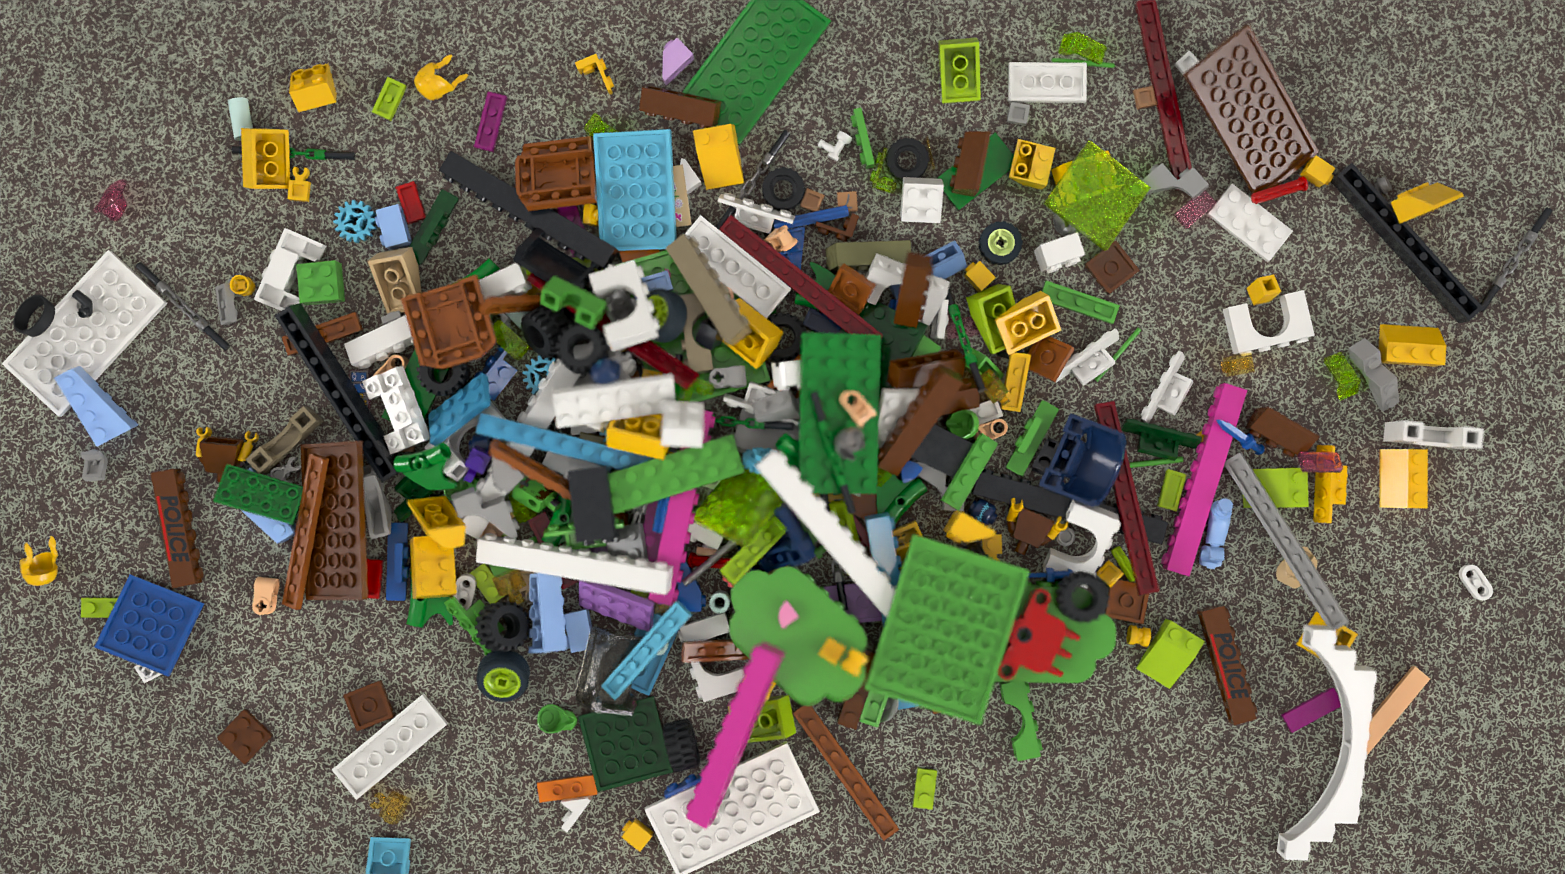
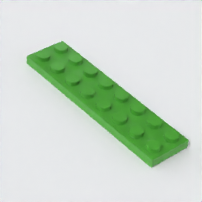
[609,434,745,514]

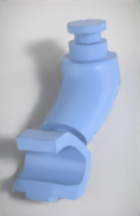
[1199,498,1233,569]

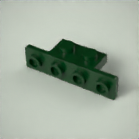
[409,189,459,265]
[1121,419,1202,461]
[394,471,448,522]

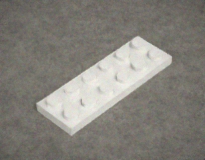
[685,215,791,319]
[552,374,675,428]
[332,694,449,800]

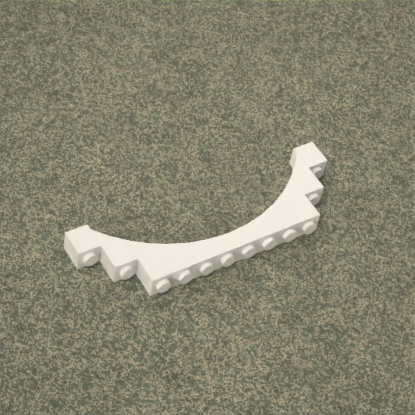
[1277,625,1377,860]

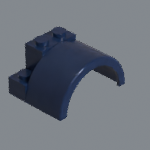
[1039,413,1126,507]
[727,500,816,573]

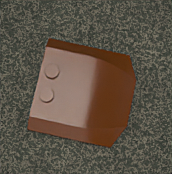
[515,136,597,211]
[400,275,498,369]

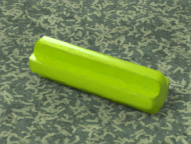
[1111,546,1135,582]

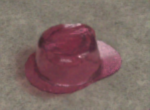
[93,179,128,221]

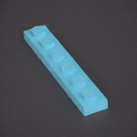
[601,601,692,700]

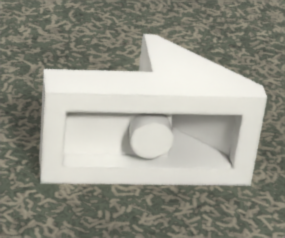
[561,796,593,832]

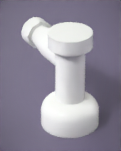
[818,131,853,161]

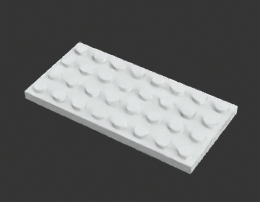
[2,250,167,417]
[644,741,820,874]

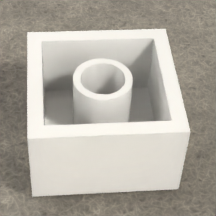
[900,177,944,223]
[1034,232,1085,274]
[662,401,704,448]

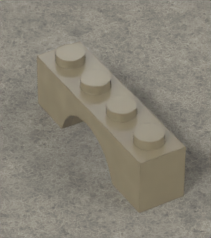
[679,293,713,374]
[246,406,323,474]

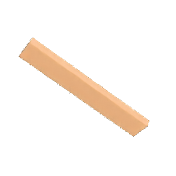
[1366,666,1430,755]

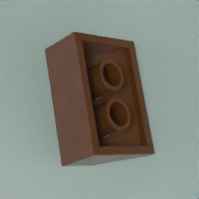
[949,131,991,197]
[1245,407,1320,459]

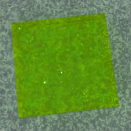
[1043,140,1151,251]
[694,465,784,548]

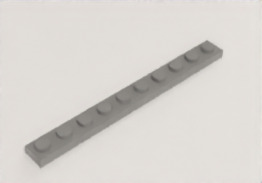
[1224,452,1350,630]

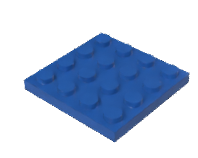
[94,575,204,677]

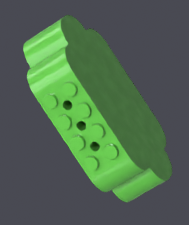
[729,567,867,706]
[995,581,1116,683]

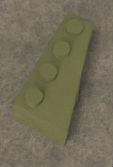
[825,240,911,272]

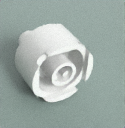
[771,360,801,391]

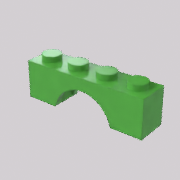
[999,682,1043,761]

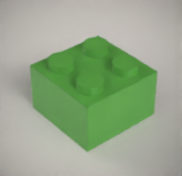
[296,261,345,305]

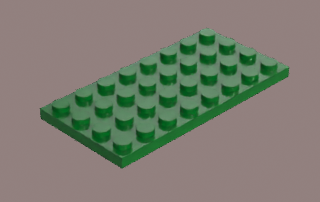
[682,0,831,146]
[798,333,881,494]

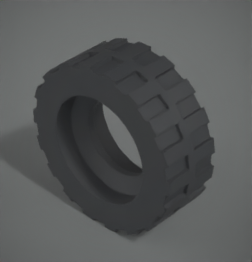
[886,138,929,181]
[762,167,805,211]

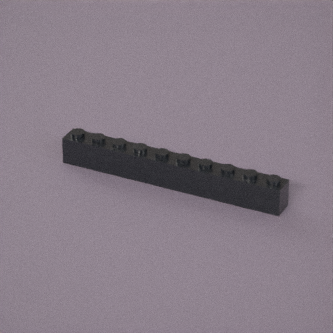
[439,151,619,271]
[1330,163,1483,323]
[274,303,399,482]
[971,469,1168,544]

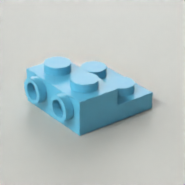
[366,837,411,874]

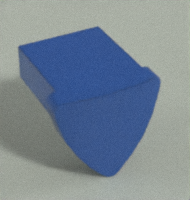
[900,460,923,483]

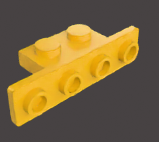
[1313,445,1348,523]

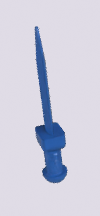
[1217,419,1265,455]
[1027,568,1073,582]

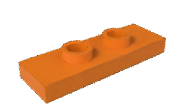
[537,774,598,803]

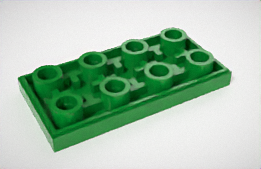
[936,132,1014,211]
[382,349,451,422]
[213,464,303,525]

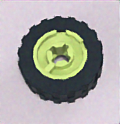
[978,221,1023,265]

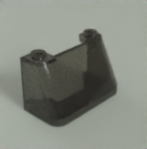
[575,627,645,716]

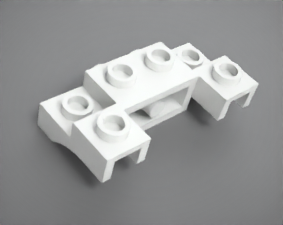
[254,228,326,311]
[362,366,430,454]

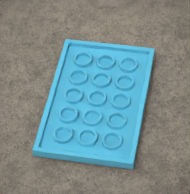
[593,129,677,251]

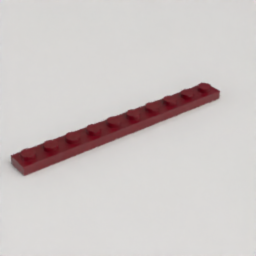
[1135,0,1192,191]
[719,215,883,338]
[527,273,700,390]
[1094,401,1160,596]

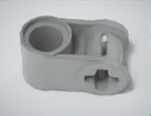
[709,366,747,389]

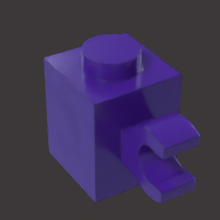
[464,445,492,483]

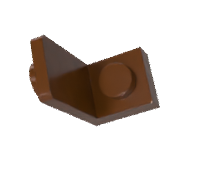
[815,213,859,242]

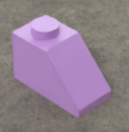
[662,38,694,86]

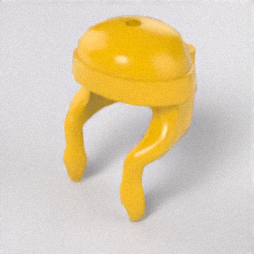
[414,55,468,101]
[19,536,58,586]

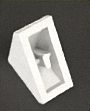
[680,158,702,195]

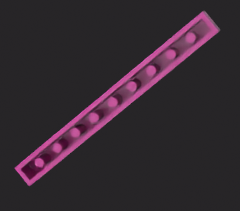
[1161,383,1247,576]
[648,410,716,606]
[686,641,785,829]

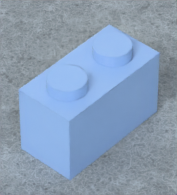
[375,204,412,250]
[564,609,596,653]

